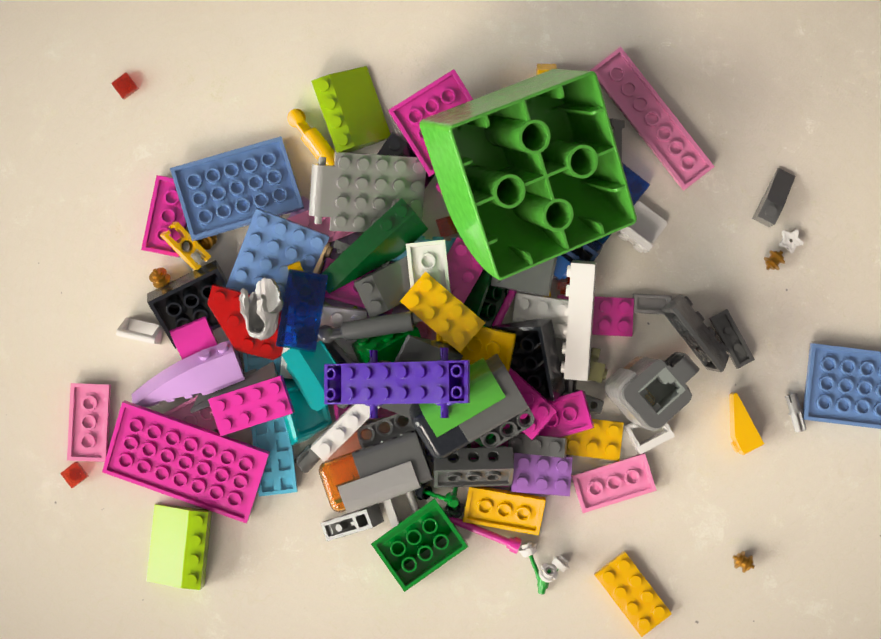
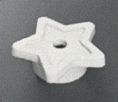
[779,229,804,254]

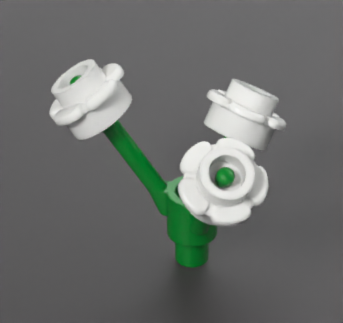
[519,541,569,595]

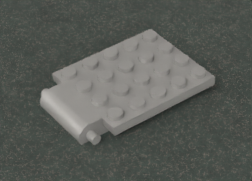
[309,152,426,232]

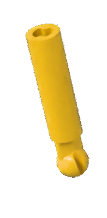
[287,109,335,165]

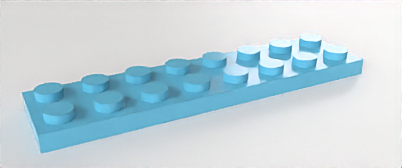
[243,353,298,497]

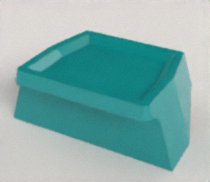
[281,341,337,412]
[283,378,332,446]

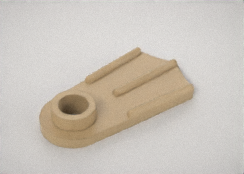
[309,242,333,285]

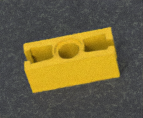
[160,222,211,270]

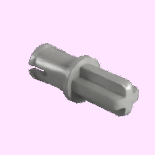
[785,393,806,432]

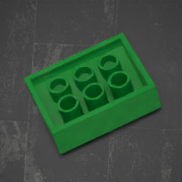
[371,498,468,592]

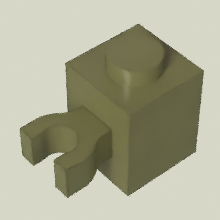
[588,347,608,383]

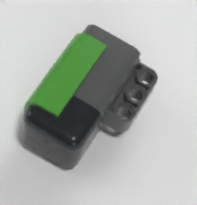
[409,354,535,459]

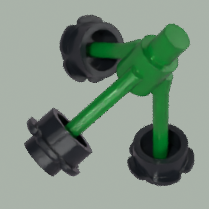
[415,482,464,518]

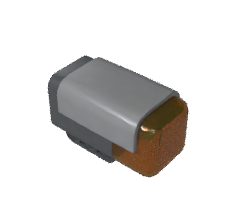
[604,352,700,431]
[319,414,433,514]

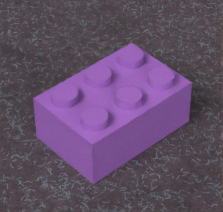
[510,453,573,496]

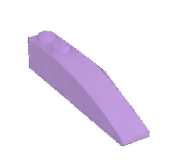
[131,340,245,407]

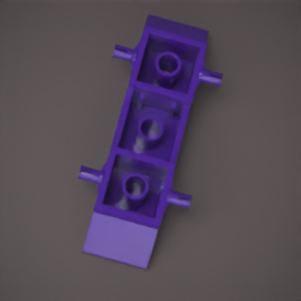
[324,348,470,418]

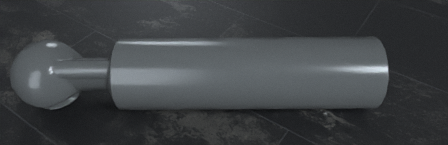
[316,311,414,344]

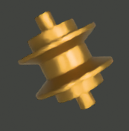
[196,235,217,250]
[764,250,785,270]
[149,268,171,288]
[732,551,755,573]

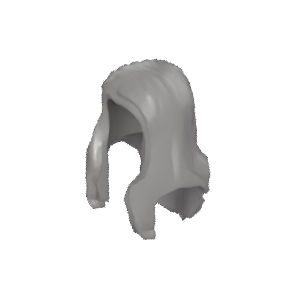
[239,278,284,340]

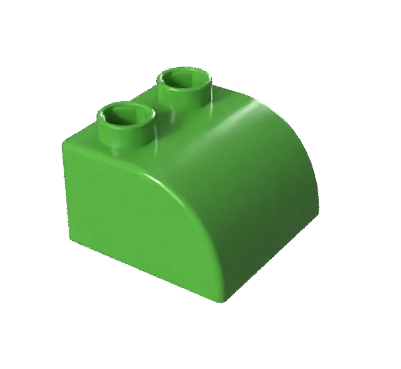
[420,69,637,280]

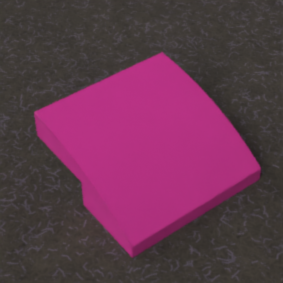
[170,316,218,360]

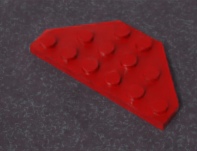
[207,284,289,360]

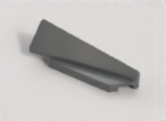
[190,362,279,413]

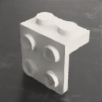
[617,201,667,253]

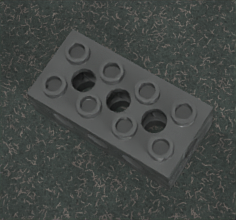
[433,446,514,488]

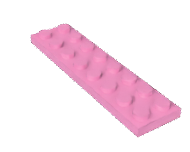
[590,47,715,191]

